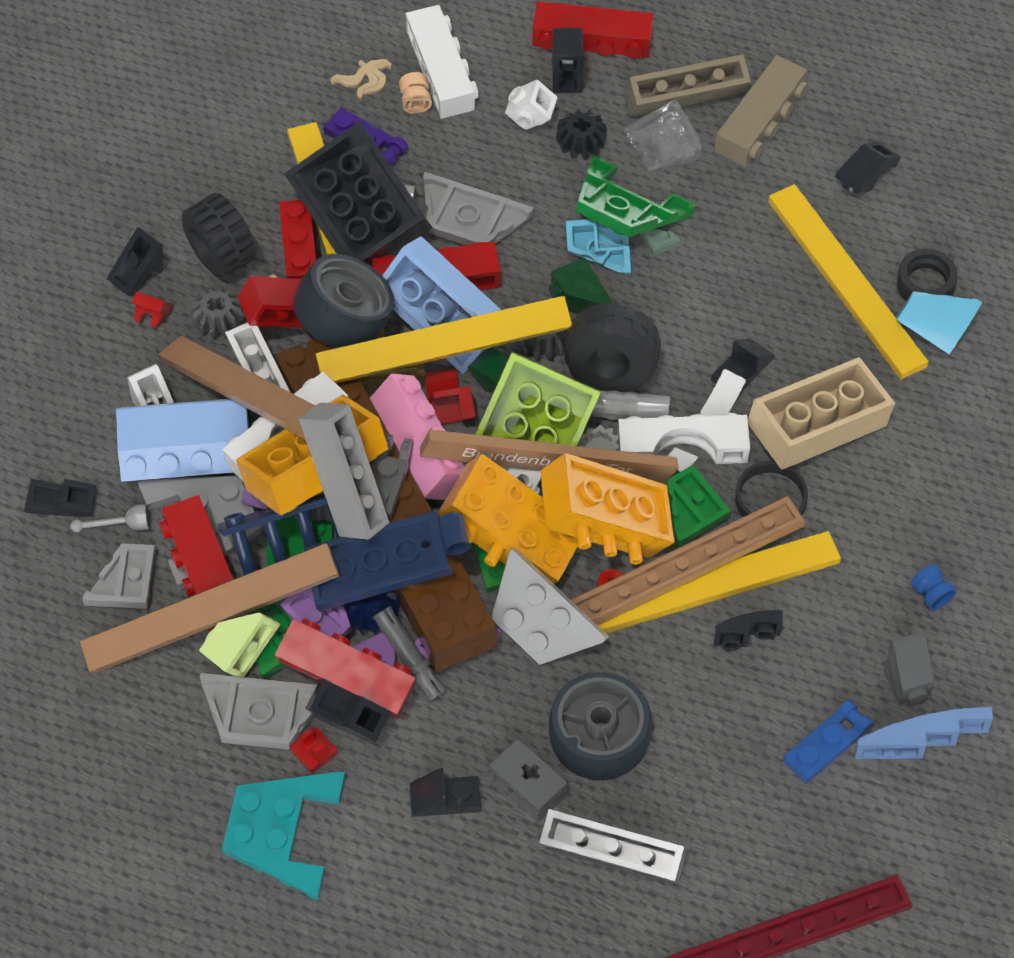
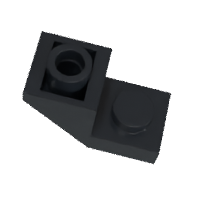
[834,142,901,193]

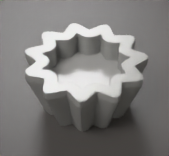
[577,425,620,451]

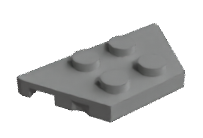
[423,172,534,245]
[491,548,609,665]
[200,673,317,750]

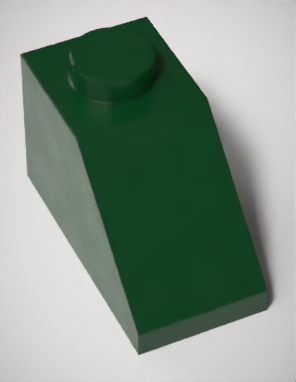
[549,258,612,314]

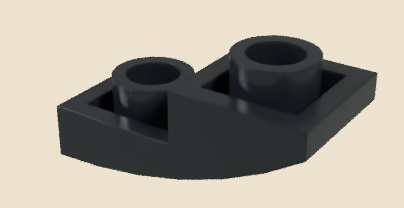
[714,610,783,650]

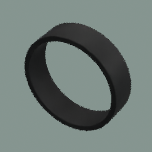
[735,461,808,517]

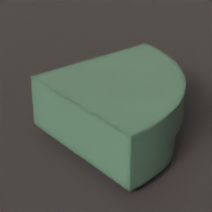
[640,229,681,256]

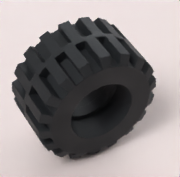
[181,192,256,278]

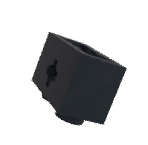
[552,28,584,93]

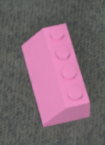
[370,374,464,500]

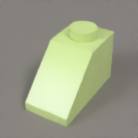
[199,612,281,677]

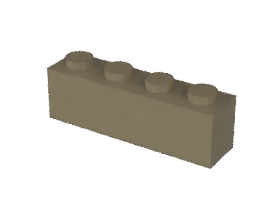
[624,54,751,117]
[715,55,808,167]

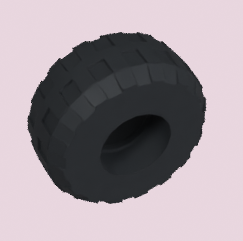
[564,302,661,392]

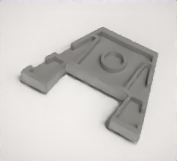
[138,475,261,590]

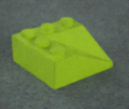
[475,352,601,446]

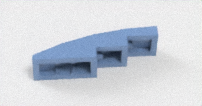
[854,707,993,759]

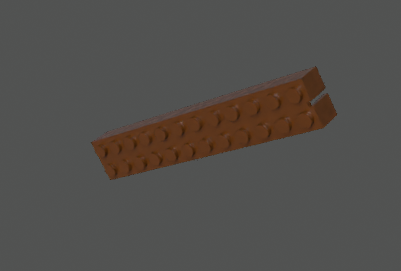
[274,339,497,673]

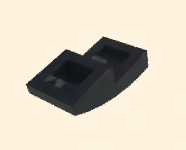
[24,478,96,517]

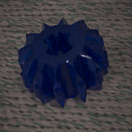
[344,590,400,635]

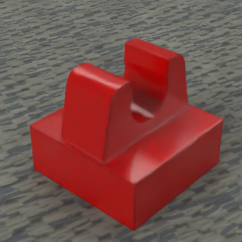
[132,292,174,328]
[289,726,338,775]

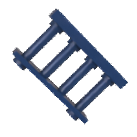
[217,491,340,576]

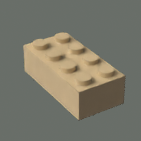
[748,357,895,470]

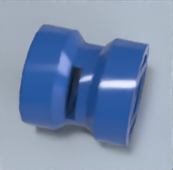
[910,564,957,611]

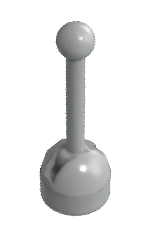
[70,504,150,532]

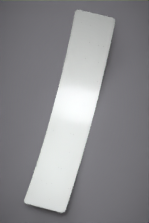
[668,369,746,472]

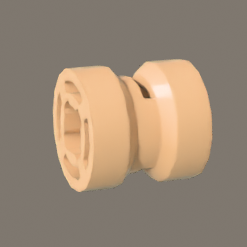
[399,72,432,114]

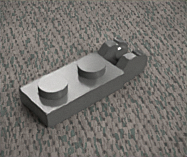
[371,434,413,521]

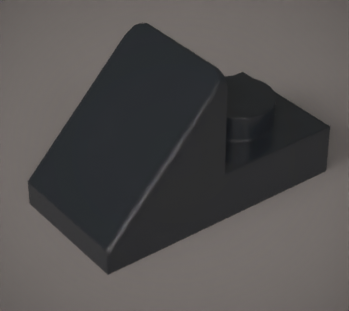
[106,227,163,297]
[711,338,775,394]
[410,768,481,817]

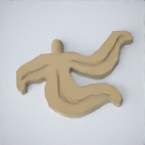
[330,59,392,100]

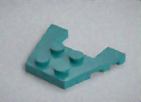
[222,771,345,900]

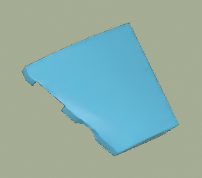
[566,219,631,275]
[896,291,982,354]

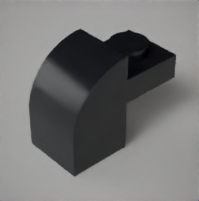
[305,679,391,742]

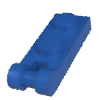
[782,699,875,784]

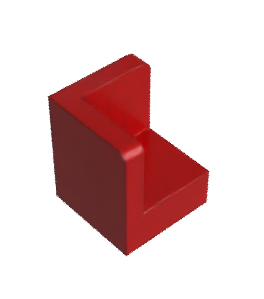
[430,386,476,424]

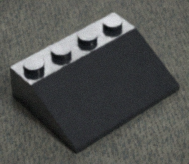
[284,121,433,264]

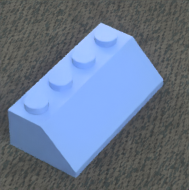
[382,236,501,374]
[116,399,249,482]

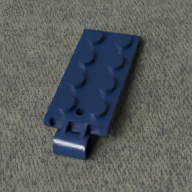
[304,511,470,612]

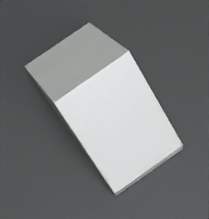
[127,364,174,406]

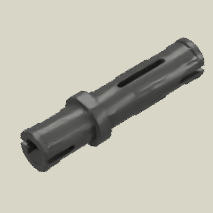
[372,606,446,702]

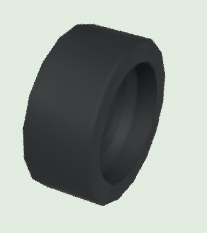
[897,248,957,301]

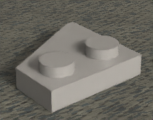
[83,543,156,609]

